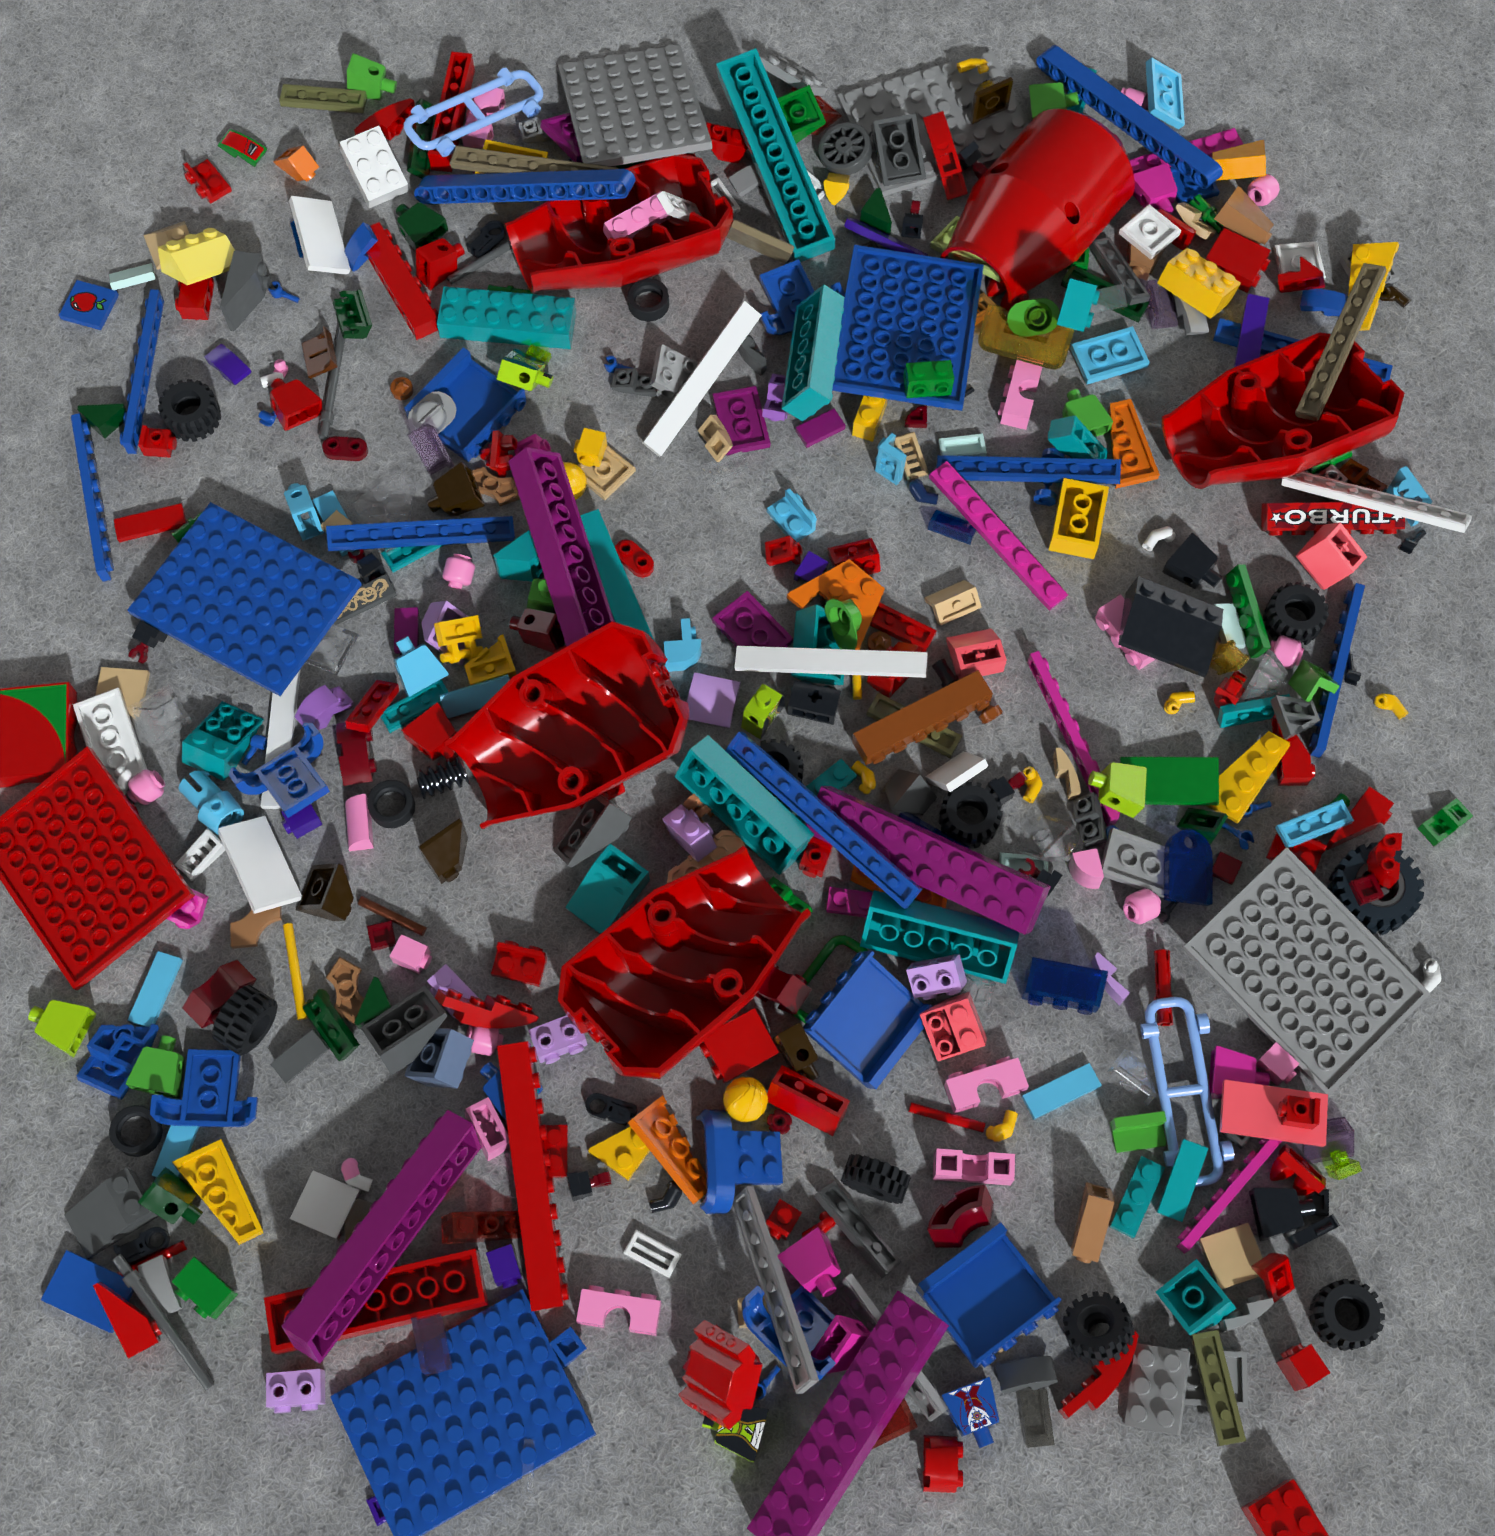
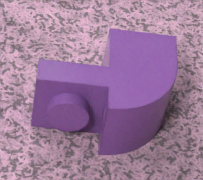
[762,374,788,421]
[294,685,354,730]

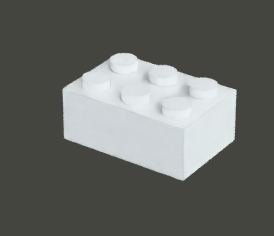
[340,126,408,208]

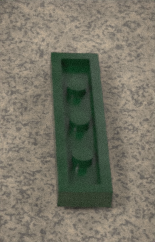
[407,98,437,179]
[1061,265,1150,323]

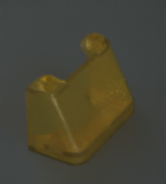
[978,304,1075,370]

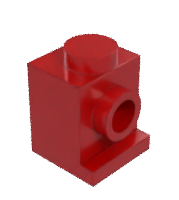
[138,425,177,458]
[799,837,833,878]
[1278,1095,1321,1130]

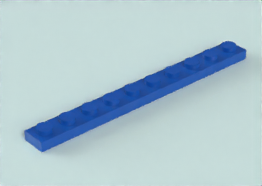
[725,731,922,909]

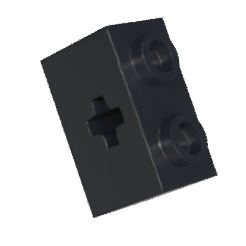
[787,680,841,725]

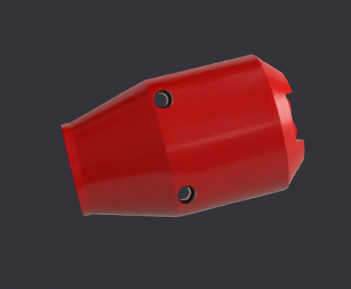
[940,109,1135,304]
[505,154,733,293]
[1162,332,1405,489]
[444,621,690,829]
[558,845,811,1079]

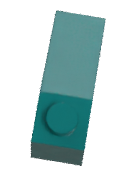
[1048,416,1108,459]

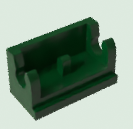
[333,290,372,339]

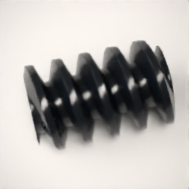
[416,757,470,799]

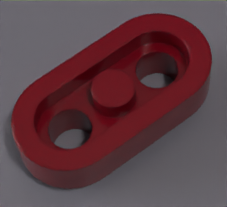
[322,436,368,461]

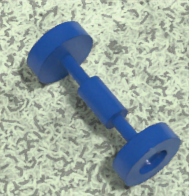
[1033,448,1065,506]

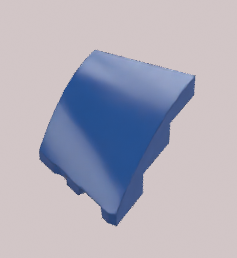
[76,1024,159,1100]

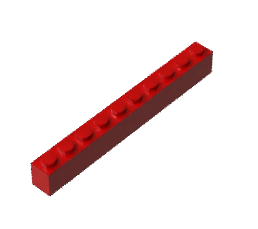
[497,1041,569,1311]

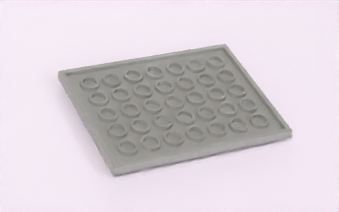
[558,45,712,167]
[837,50,1029,196]
[1182,847,1431,1096]

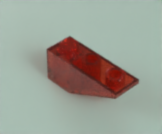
[441,1211,522,1244]

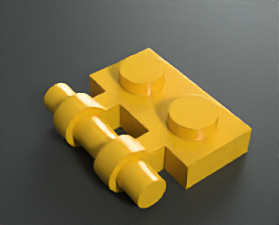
[434,615,483,664]

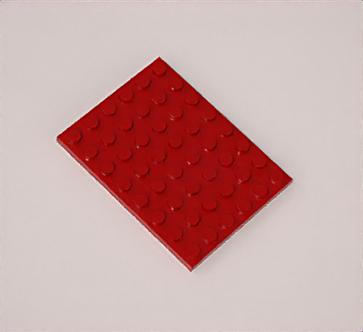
[0,746,195,990]

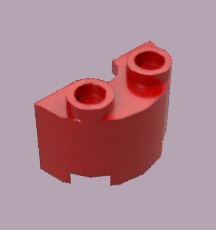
[1367,833,1403,889]
[923,1435,963,1493]

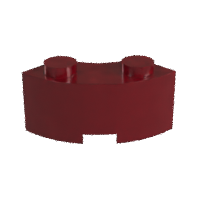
[336,723,377,786]
[182,960,257,1028]
[755,964,812,1014]
[927,1185,994,1248]

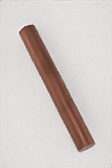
[358,896,427,936]

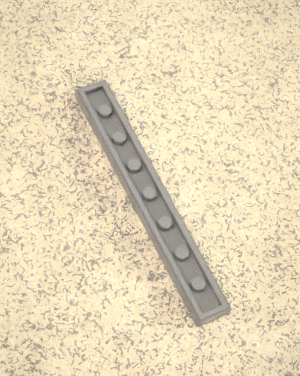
[733,1186,819,1394]

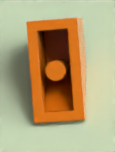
[273,146,319,182]

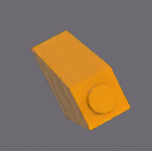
[1212,140,1266,181]

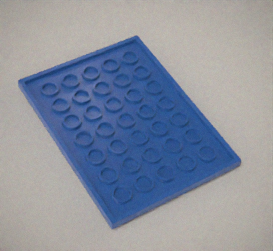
[832,245,984,411]
[127,502,362,696]
[330,1289,597,1536]

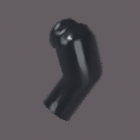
[649,1180,682,1213]

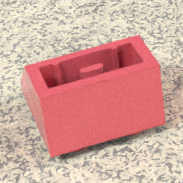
[1296,522,1367,590]
[946,628,1007,679]
[920,992,987,1061]

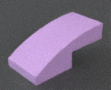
[1091,952,1130,1006]

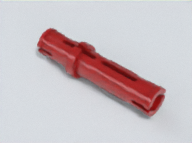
[1154,949,1174,1026]

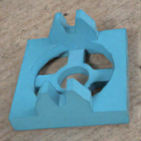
[1386,466,1432,527]

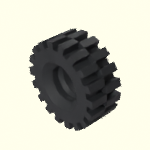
[841,1154,911,1204]
[1063,1291,1134,1366]

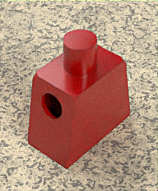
[416,238,465,290]
[270,378,322,431]
[402,702,459,762]

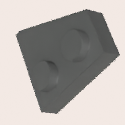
[1270,695,1320,740]

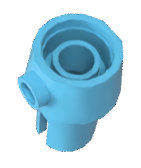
[179,770,244,835]

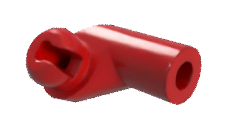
[802,1211,836,1238]

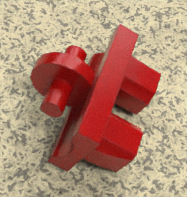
[480,430,518,477]
[1214,670,1248,709]

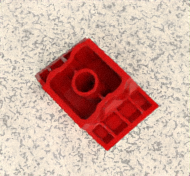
[678,1320,763,1430]

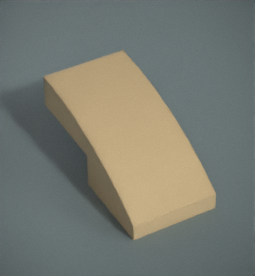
[1176,202,1217,240]
[698,414,733,462]
[1053,748,1081,800]

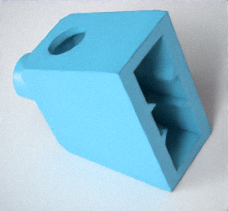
[284,483,324,541]
[394,636,449,697]

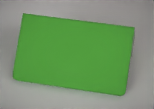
[1288,659,1340,702]
[1110,1111,1167,1153]

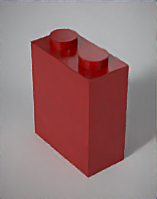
[1205,228,1271,293]
[699,1008,779,1084]

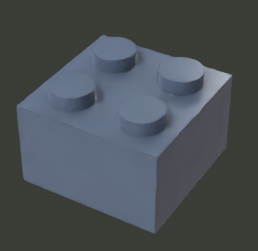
[404,1028,474,1089]

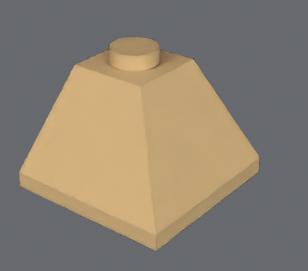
[144,221,190,270]

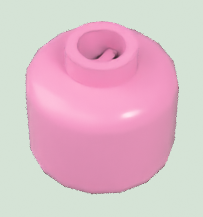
[1247,174,1280,206]
[442,554,475,589]
[1267,635,1304,669]
[127,769,165,805]
[1123,888,1161,925]
[466,1025,503,1056]

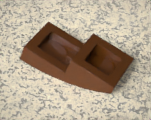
[1339,458,1388,492]

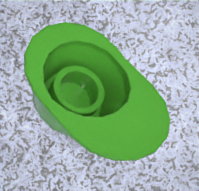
[1007,298,1060,337]
[825,599,862,650]

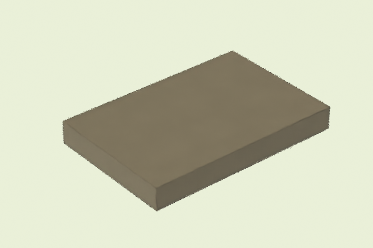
[727,220,794,264]

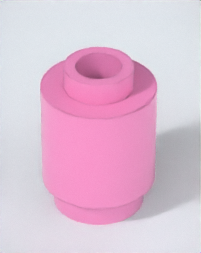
[1121,87,1148,111]

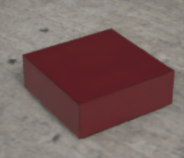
[1209,851,1243,885]
[1349,873,1384,906]
[367,920,396,951]

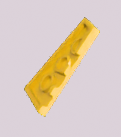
[1348,242,1399,331]
[1205,731,1290,824]
[172,1139,263,1245]

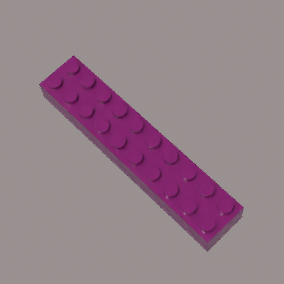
[509,447,614,646]
[806,786,1051,935]
[281,1110,481,1364]
[747,1291,949,1536]

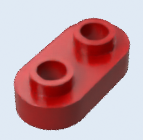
[615,539,654,578]

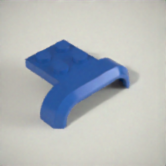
[759,259,845,336]
[228,723,330,818]
[150,1049,258,1127]
[696,1109,783,1214]
[742,1285,836,1380]

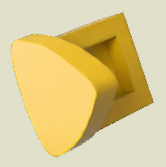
[823,172,850,205]

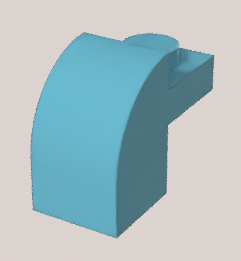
[664,618,702,672]

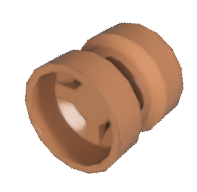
[683,794,714,823]

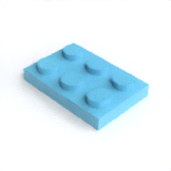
[1146,57,1185,129]
[1070,326,1150,385]

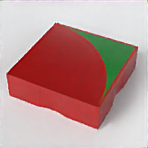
[0,682,77,788]

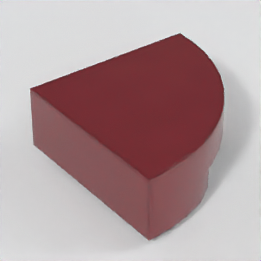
[904,405,927,428]

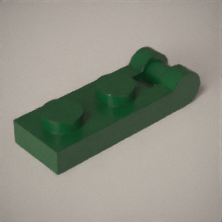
[303,989,360,1061]

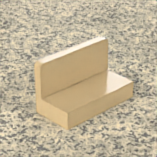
[924,580,982,626]

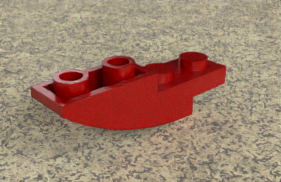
[354,98,415,141]
[923,111,968,201]
[435,988,539,1029]
[1058,1331,1139,1419]

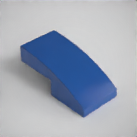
[344,222,378,271]
[1300,289,1348,316]
[549,1326,587,1369]

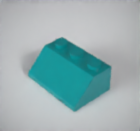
[791,604,844,685]

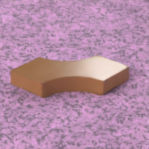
[472,466,520,506]
[230,906,282,949]
[326,957,364,1024]

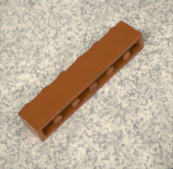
[852,670,993,765]

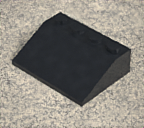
[1118,576,1224,678]

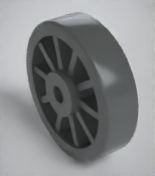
[818,122,873,175]

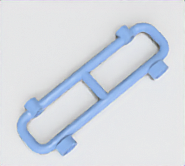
[404,68,543,157]
[1140,997,1234,1187]

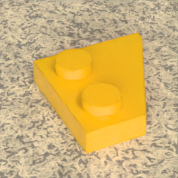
[464,634,517,686]
[588,1127,650,1181]

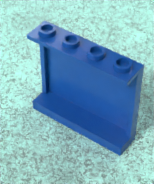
[404,347,526,462]
[803,951,933,1089]
[916,1222,1062,1369]

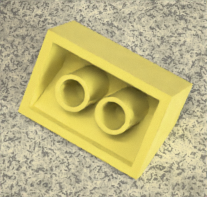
[158,228,235,285]

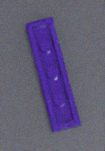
[844,218,928,256]
[1234,294,1270,367]

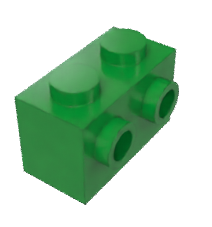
[903,360,954,398]
[171,1257,238,1319]

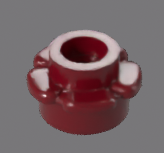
[767,1109,792,1135]

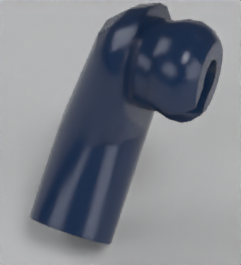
[909,479,938,505]

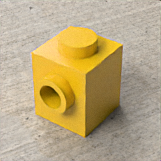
[574,428,607,467]

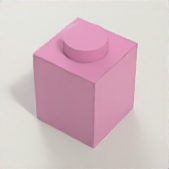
[390,934,432,975]
[1256,1042,1300,1086]

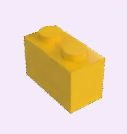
[852,396,888,442]

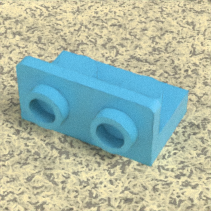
[875,433,907,485]
[767,488,817,542]

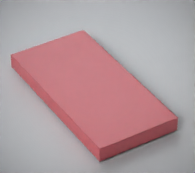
[1220,1080,1328,1147]

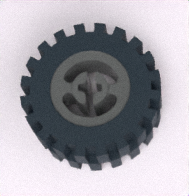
[1328,842,1424,935]

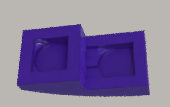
[204,344,252,385]

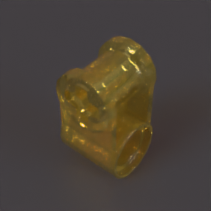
[1209,640,1250,675]

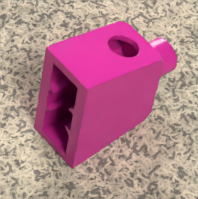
[1133,163,1177,214]
[1209,1046,1270,1099]
[777,1227,841,1297]
[811,1315,870,1374]

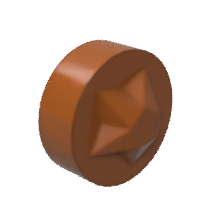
[390,377,414,400]
[868,631,891,651]
[979,705,1003,725]

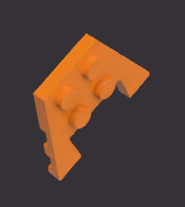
[787,559,885,650]

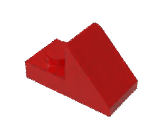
[1278,257,1325,293]
[1251,1253,1295,1303]

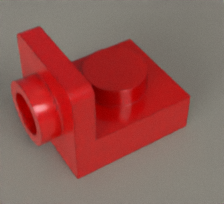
[765,535,802,566]
[766,1199,802,1241]

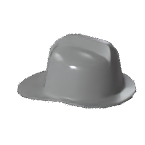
[408,391,456,439]

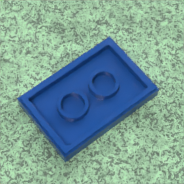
[41,1250,134,1333]

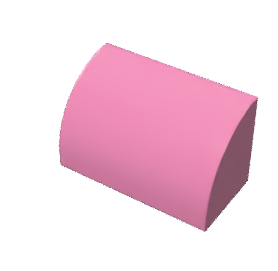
[345,794,374,852]
[1068,848,1104,889]
[465,1097,510,1161]

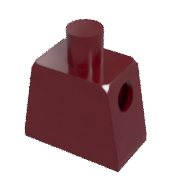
[509,608,565,653]

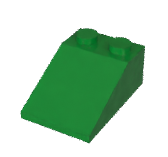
[777,85,826,144]

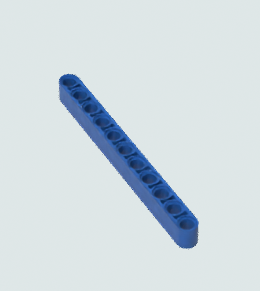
[1036,45,1223,189]
[414,169,635,204]

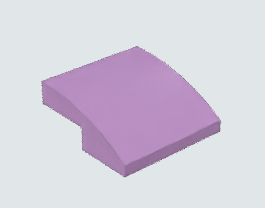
[687,672,741,728]

